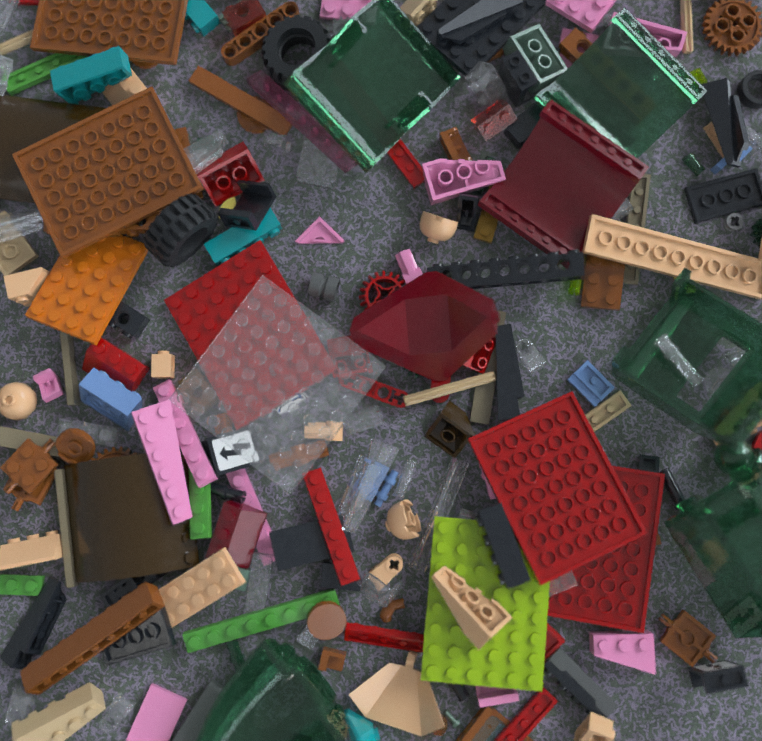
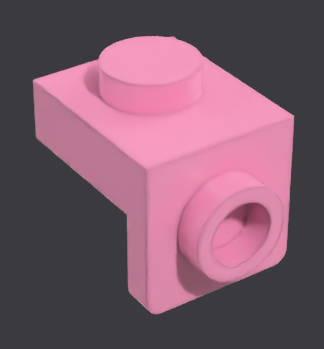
[33,368,64,403]

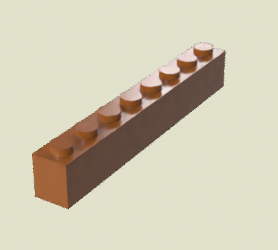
[20,582,165,695]

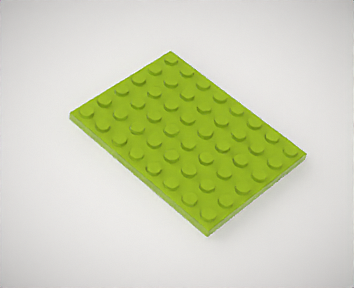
[420,516,550,692]

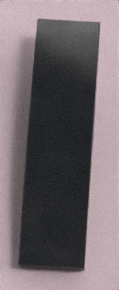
[99,572,169,607]

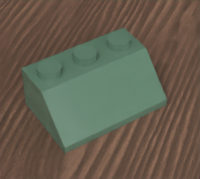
[502,24,569,95]

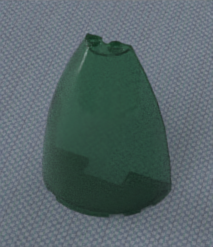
[196,638,348,741]

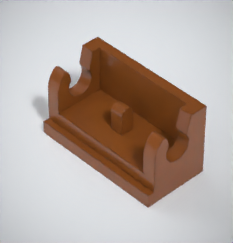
[439,127,473,161]

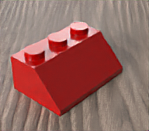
[194,142,265,207]
[82,337,150,392]

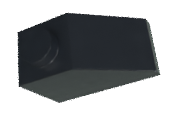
[320,558,360,592]

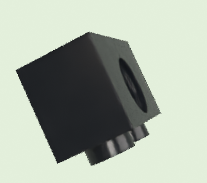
[108,301,150,339]

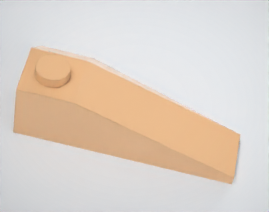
[432,566,512,650]

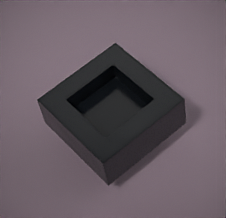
[638,454,660,473]

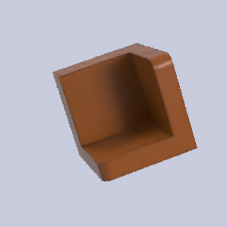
[318,646,347,672]

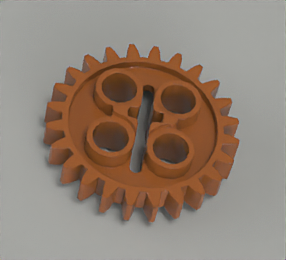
[701,0,762,57]

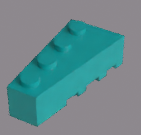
[50,46,132,104]

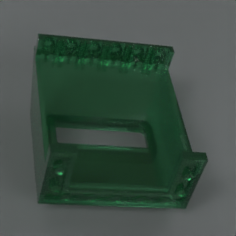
[612,268,762,451]

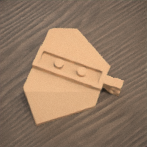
[349,651,445,737]

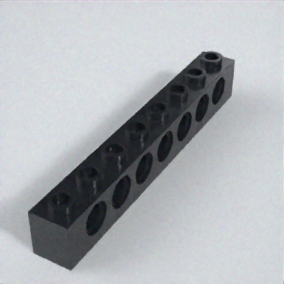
[427,250,586,290]

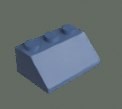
[79,368,142,431]

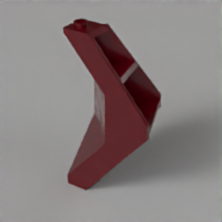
[349,271,500,381]

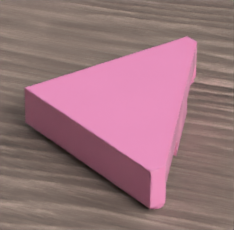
[295,216,344,244]

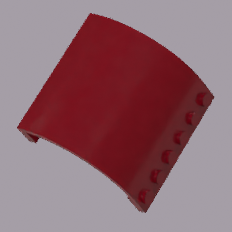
[478,100,649,268]

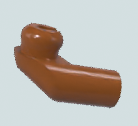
[380,598,405,623]

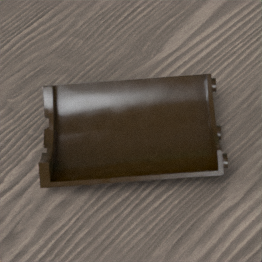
[0,95,106,203]

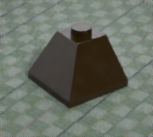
[424,401,474,459]

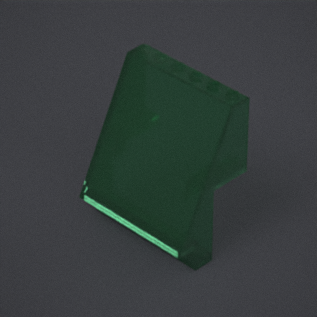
[283,0,461,173]

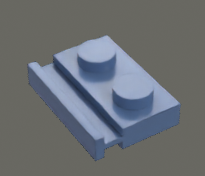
[567,360,615,407]

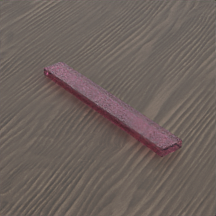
[247,70,360,173]

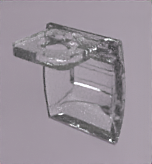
[360,571,403,607]

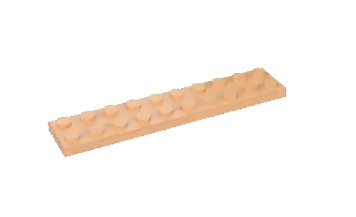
[582,214,762,300]

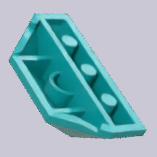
[344,708,381,741]

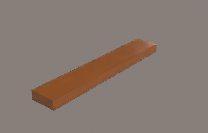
[189,65,294,138]

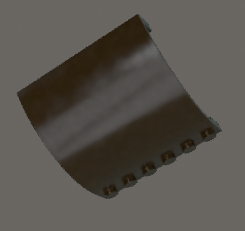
[64,449,199,582]

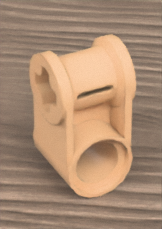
[367,553,403,590]

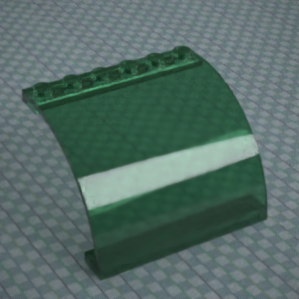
[533,8,707,159]

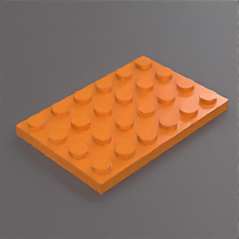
[25,234,148,345]

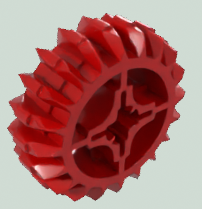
[359,271,405,311]

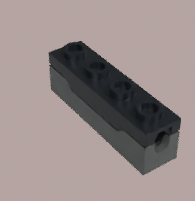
[544,647,618,718]

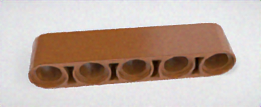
[221,1,300,66]

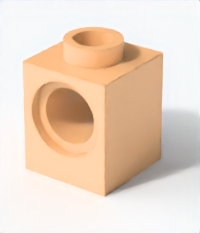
[151,351,175,379]

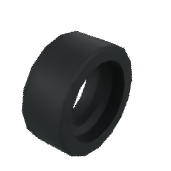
[737,70,762,109]

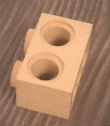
[574,712,615,741]

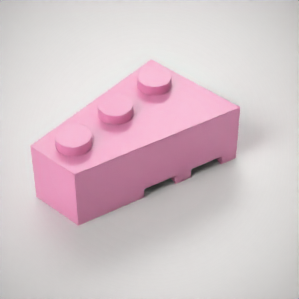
[589,630,656,675]

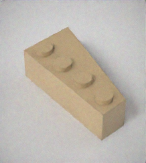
[11,682,106,741]

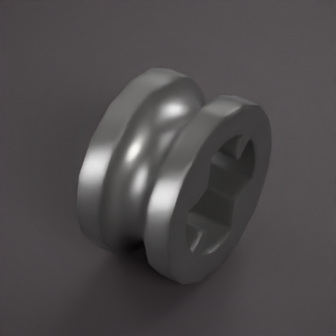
[724,213,743,232]

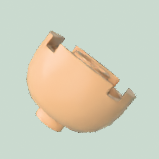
[419,211,458,244]
[0,382,37,420]
[385,499,421,540]

